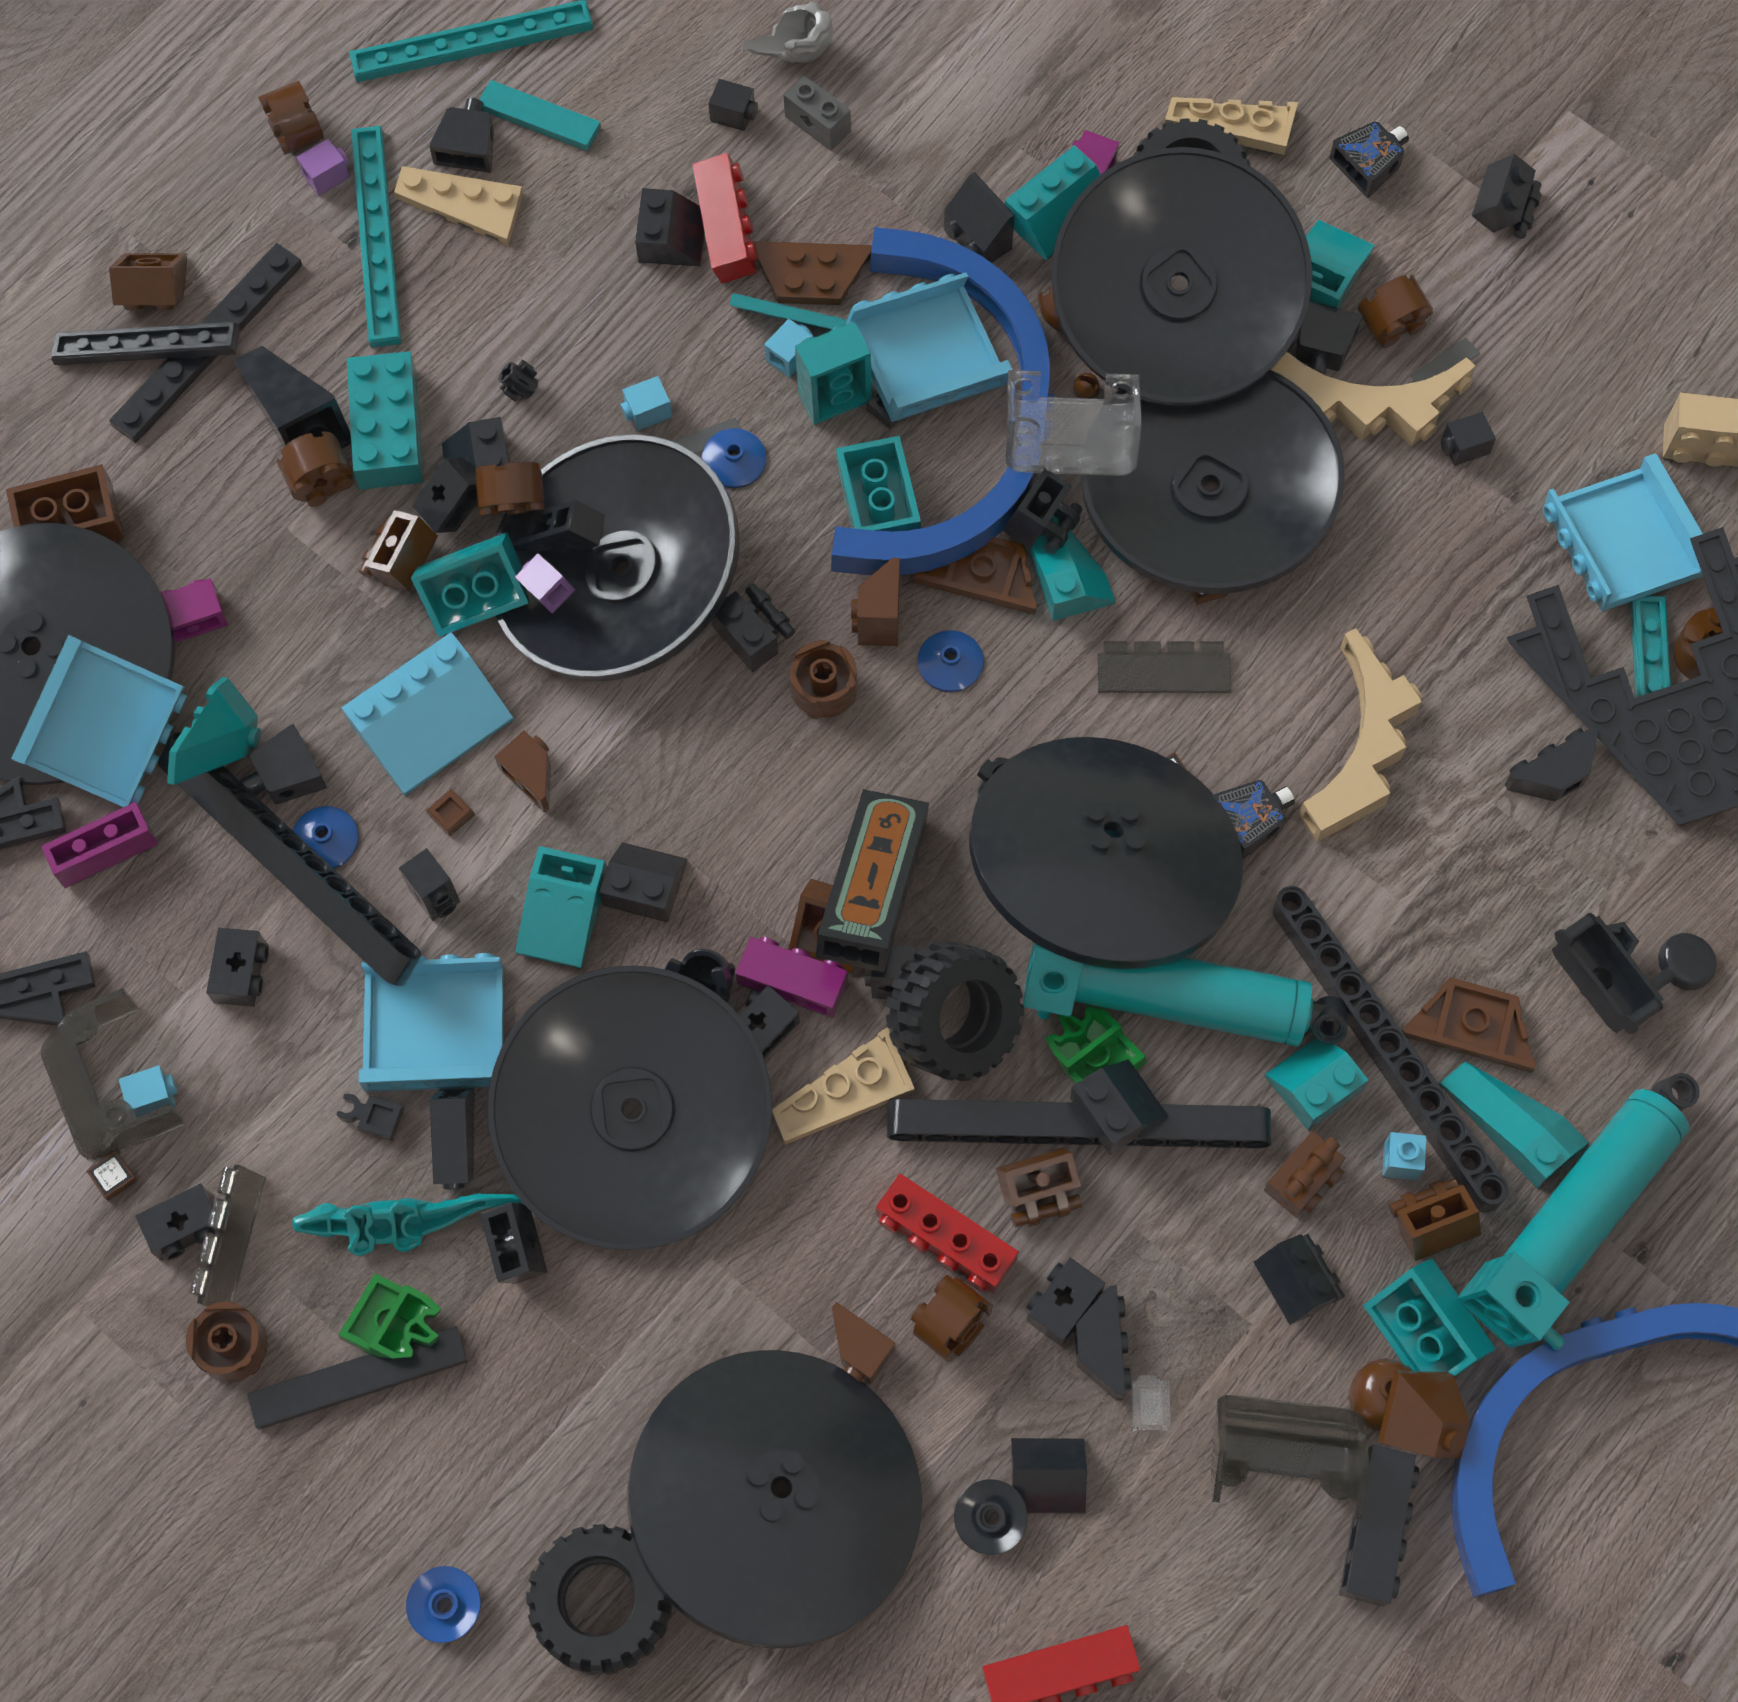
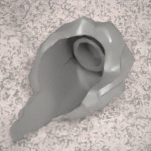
[741,2,833,64]

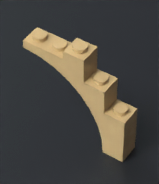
[1271,352,1476,447]
[1299,628,1422,842]

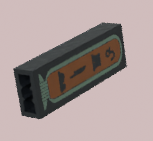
[816,789,929,972]

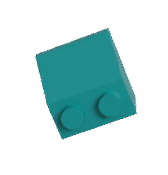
[1264,1038,1369,1130]

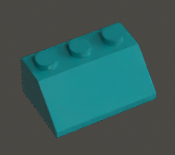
[1005,145,1101,261]
[411,532,529,637]
[1363,1258,1496,1377]

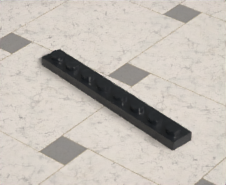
[109,243,303,443]

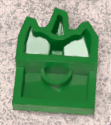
[1045,1006,1147,1085]
[338,1273,441,1359]

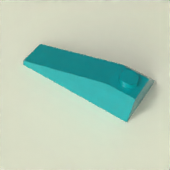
[1027,516,1115,621]
[167,677,261,785]
[1439,1061,1589,1189]

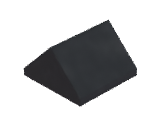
[1011,1438,1087,1514]

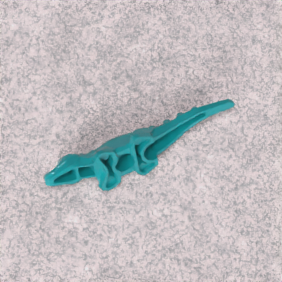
[292,1193,522,1256]

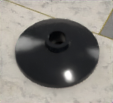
[954,1479,1028,1555]

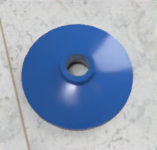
[702,428,766,488]
[918,630,984,692]
[293,806,359,869]
[406,1566,481,1643]

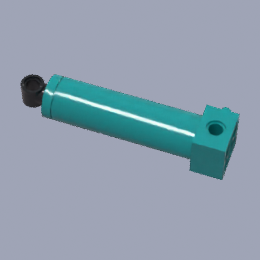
[1023,942,1348,1047]
[1456,1073,1700,1350]

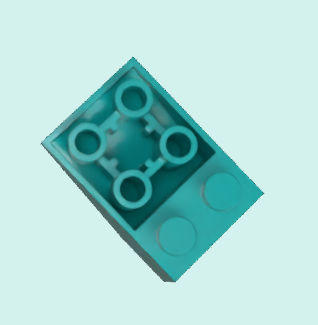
[1306,220,1375,309]
[515,846,607,969]

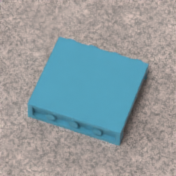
[846,273,1013,422]
[1543,453,1703,612]
[11,635,188,807]
[359,953,504,1092]

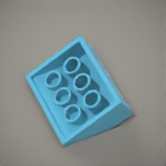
[341,632,514,796]

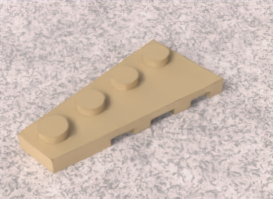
[1165,97,1298,155]
[394,166,523,246]
[772,1027,915,1145]

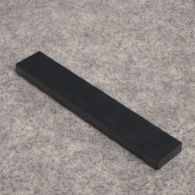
[50,322,240,365]
[247,1326,468,1430]

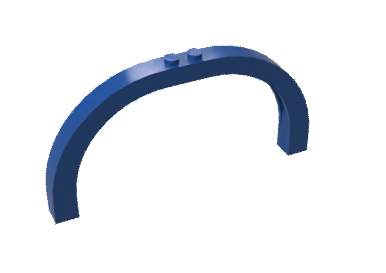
[831,227,1054,575]
[1451,1303,1738,1598]

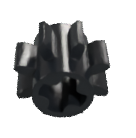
[498,359,539,402]

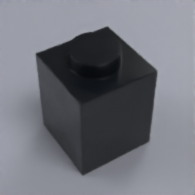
[708,79,758,131]
[1441,412,1496,466]

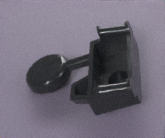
[1552,913,1717,1034]

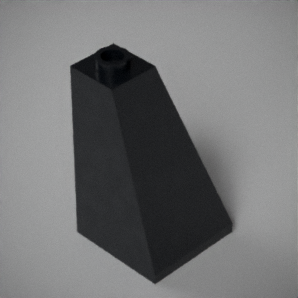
[234,346,351,448]

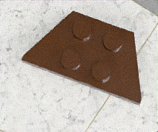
[754,241,872,305]
[913,537,1037,615]
[1402,977,1536,1073]

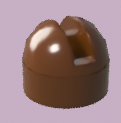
[1074,372,1100,401]

